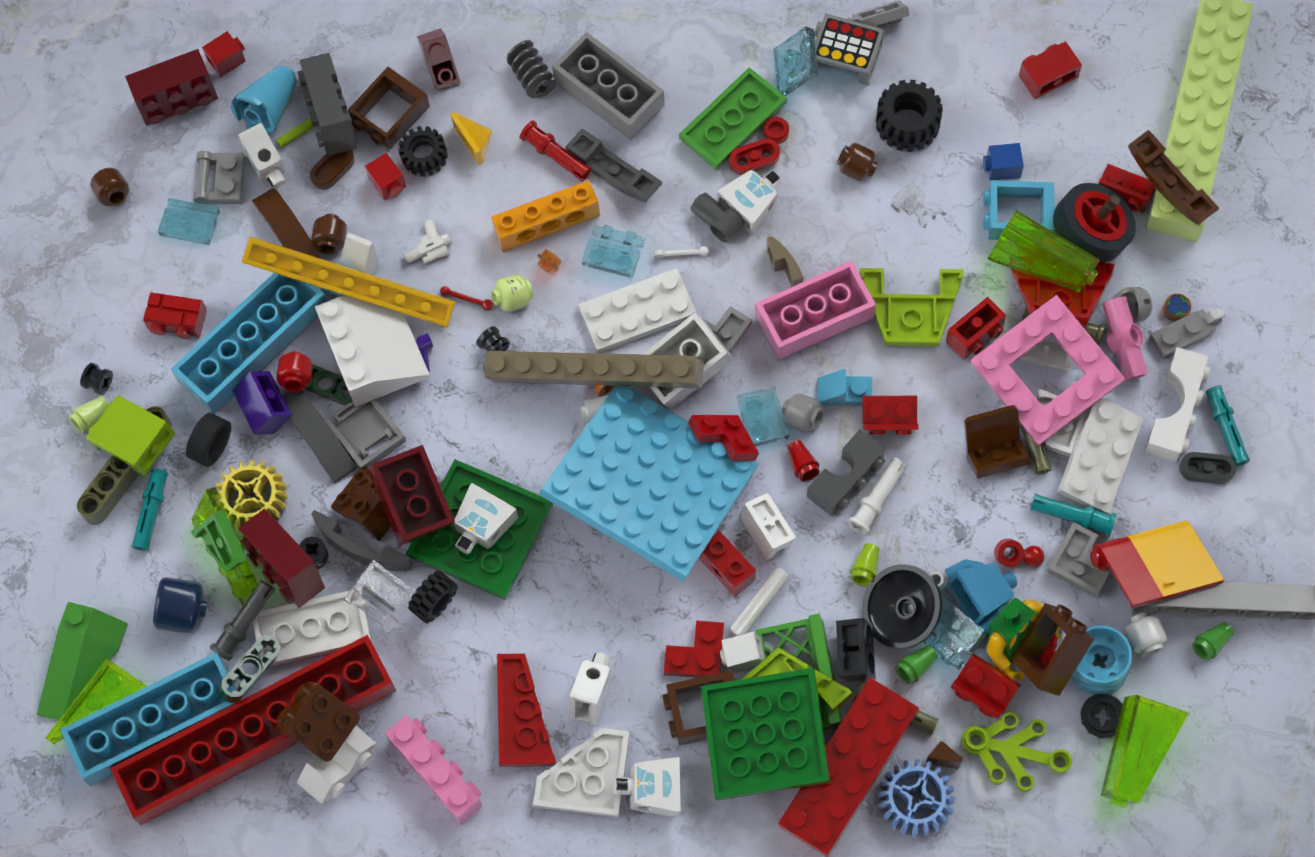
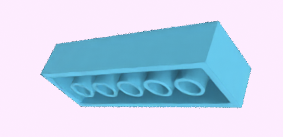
[171,273,327,414]
[60,652,241,787]

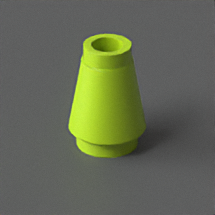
[850,543,880,587]

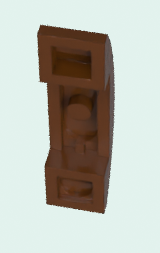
[1128,130,1219,225]
[252,188,322,259]

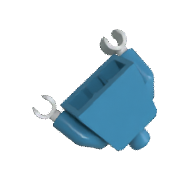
[930,559,1017,649]

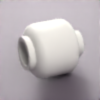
[1125,613,1167,657]

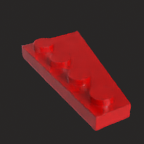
[496,653,556,767]

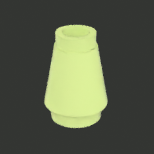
[69,396,109,433]

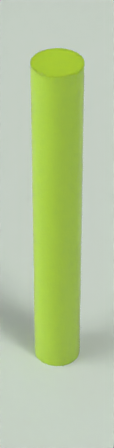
[275,117,313,148]

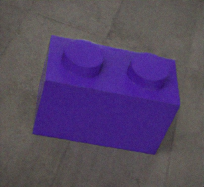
[232,371,292,435]

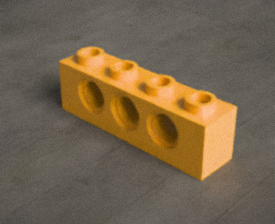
[491,180,600,252]

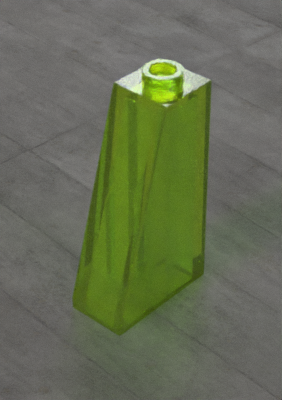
[987,210,1099,292]
[1100,695,1188,808]

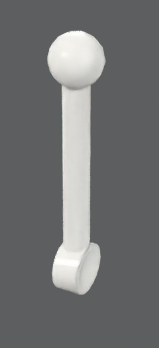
[654,246,709,259]

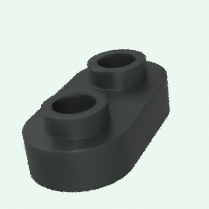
[1179,452,1236,484]

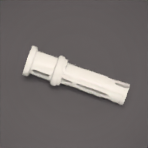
[847,457,907,535]

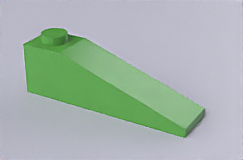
[37,602,128,722]

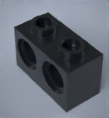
[836,618,876,682]

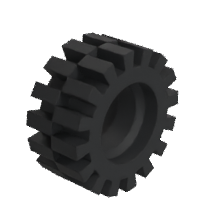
[398,126,448,177]
[408,570,458,624]

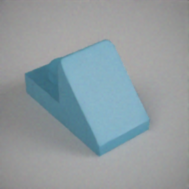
[818,369,872,406]

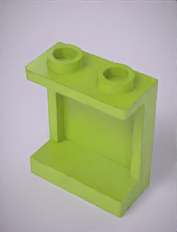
[85,394,176,477]

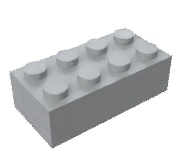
[552,32,665,140]

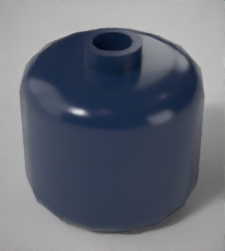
[153,577,208,633]

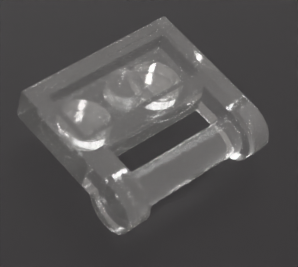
[343,560,416,633]

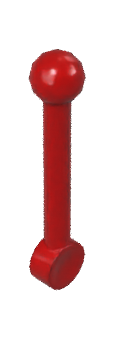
[440,286,493,311]

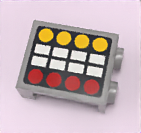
[806,13,884,85]

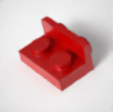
[1098,164,1155,213]
[862,395,918,435]
[950,653,1021,719]

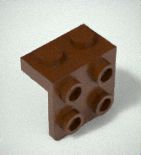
[964,405,1030,479]
[331,467,391,541]
[274,682,360,762]

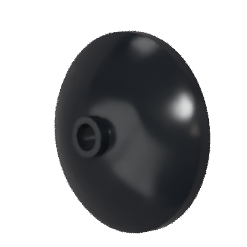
[863,564,942,649]

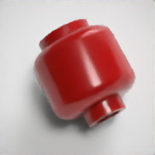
[276,351,313,393]

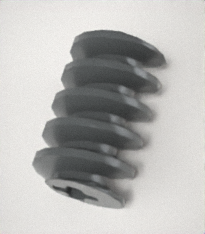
[506,40,557,98]

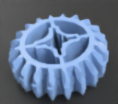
[877,759,956,837]

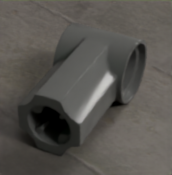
[691,192,745,243]

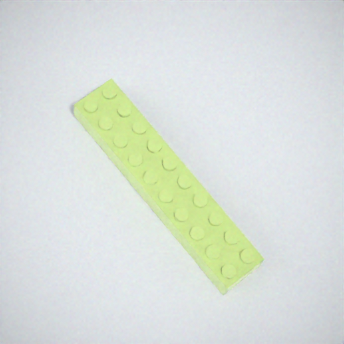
[1146,0,1254,242]

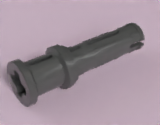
[210,580,275,661]

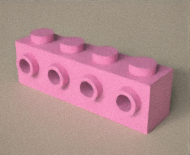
[385,715,483,825]

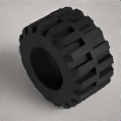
[876,79,943,152]

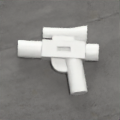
[403,220,452,264]

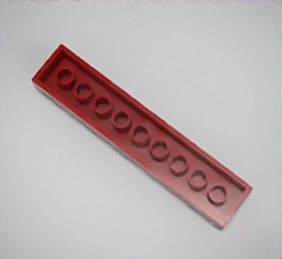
[110,634,396,825]

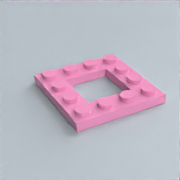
[970,295,1125,446]

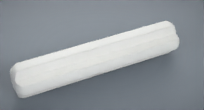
[730,567,788,636]

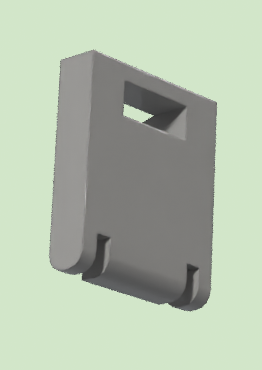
[325,399,406,470]

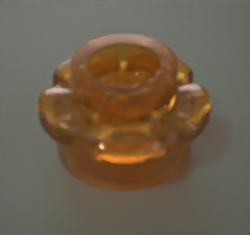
[537,249,562,273]

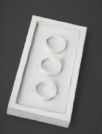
[578,268,697,353]
[1057,398,1144,514]
[253,588,372,667]

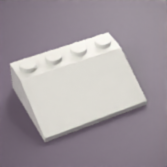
[314,296,430,407]

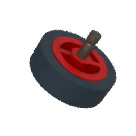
[1053,183,1136,263]

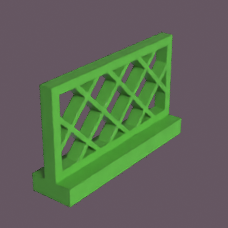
[756,613,843,730]

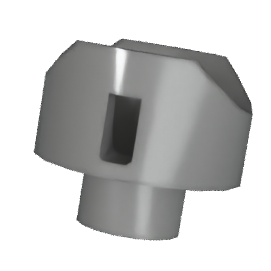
[1112,287,1152,323]

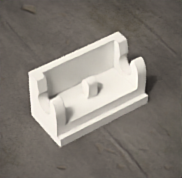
[1018,335,1072,373]
[739,493,796,561]

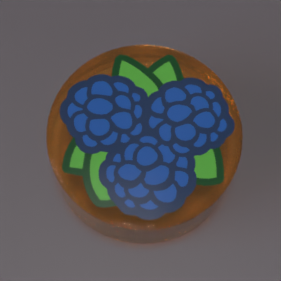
[1163,294,1191,322]

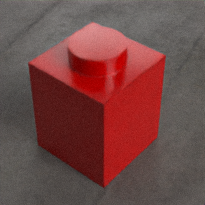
[202,31,246,78]
[365,153,406,201]

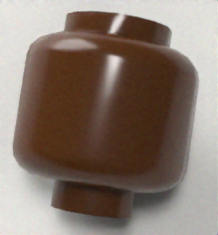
[837,143,878,181]
[90,168,129,206]
[311,213,347,255]

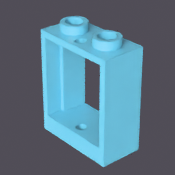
[983,180,1055,241]

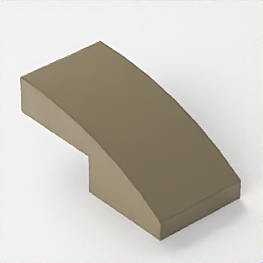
[766,236,804,287]

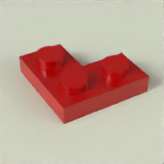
[688,415,759,461]
[664,620,724,678]

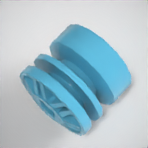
[1071,625,1132,695]

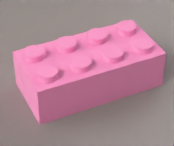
[755,261,876,360]

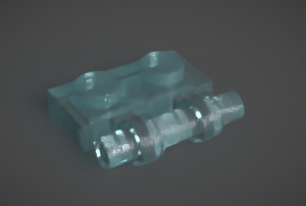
[582,225,645,278]
[923,597,988,670]

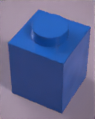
[983,143,1024,181]

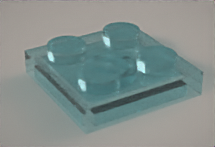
[773,27,818,96]

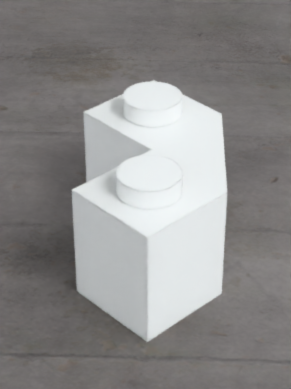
[297,726,376,804]

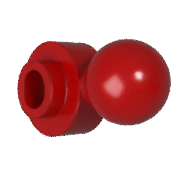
[994,538,1045,568]

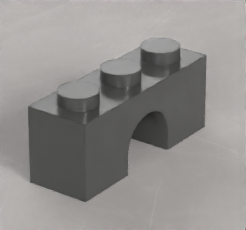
[807,429,885,517]

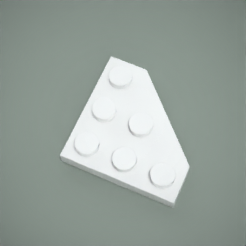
[533,728,630,818]

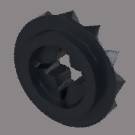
[1080,693,1126,739]

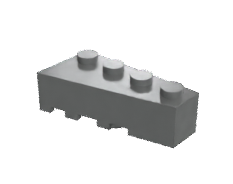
[297,53,357,156]

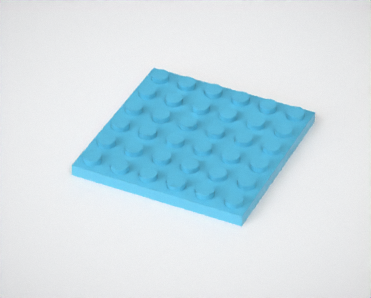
[539,385,759,582]

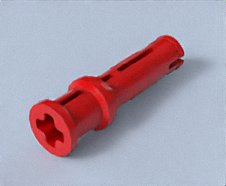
[519,120,591,182]

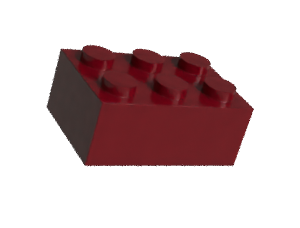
[125,49,218,126]
[368,445,455,547]
[238,509,325,608]

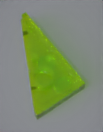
[45,658,147,744]

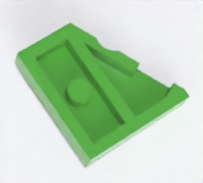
[191,510,247,573]

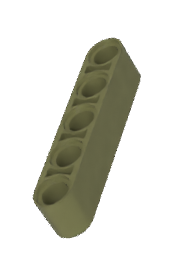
[77,406,172,525]

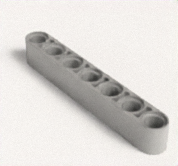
[1132,582,1315,620]

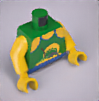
[986,598,1062,681]

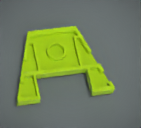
[859,268,964,347]
[742,647,854,711]

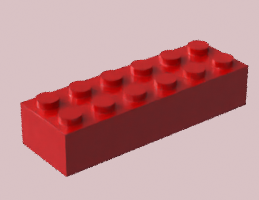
[778,677,919,857]

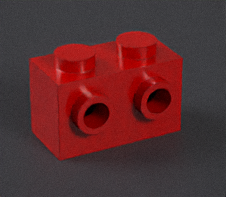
[945,297,1006,360]

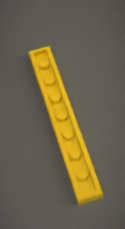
[241,236,455,327]

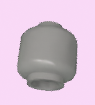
[782,393,824,433]

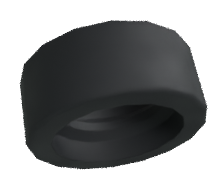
[186,412,232,467]

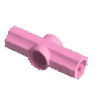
[1102,296,1148,381]

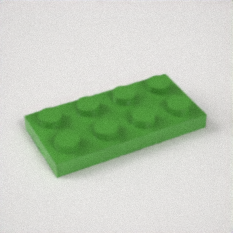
[679,67,787,170]

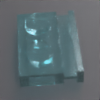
[158,198,220,245]
[737,386,789,447]

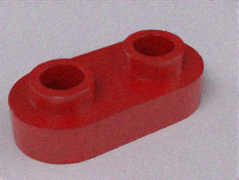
[730,139,780,175]

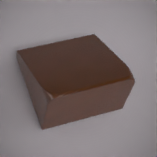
[925,741,963,769]

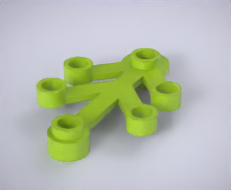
[961,712,1072,792]

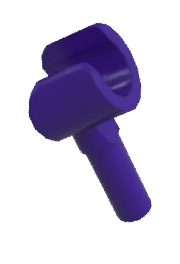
[416,333,433,372]

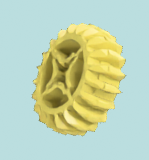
[213,459,288,530]

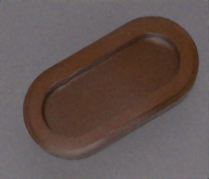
[310,150,355,190]

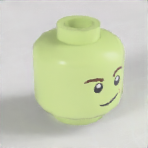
[491,275,533,312]

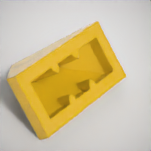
[450,112,492,165]

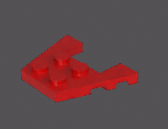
[1009,255,1115,326]

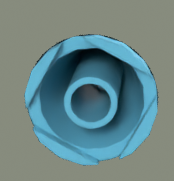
[230,66,297,135]

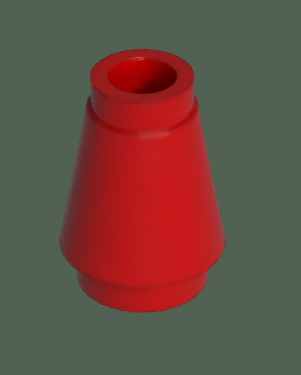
[787,440,820,482]

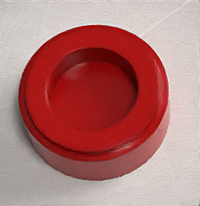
[763,117,789,144]

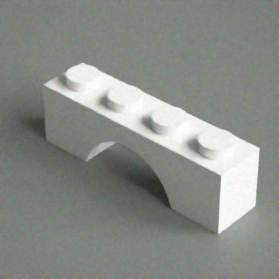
[1144,347,1211,462]

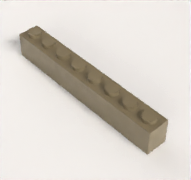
[485,351,704,388]

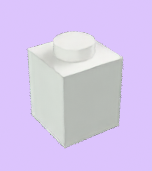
[720,631,765,673]

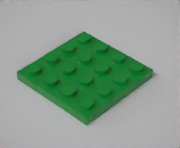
[405,459,553,600]
[701,668,831,801]

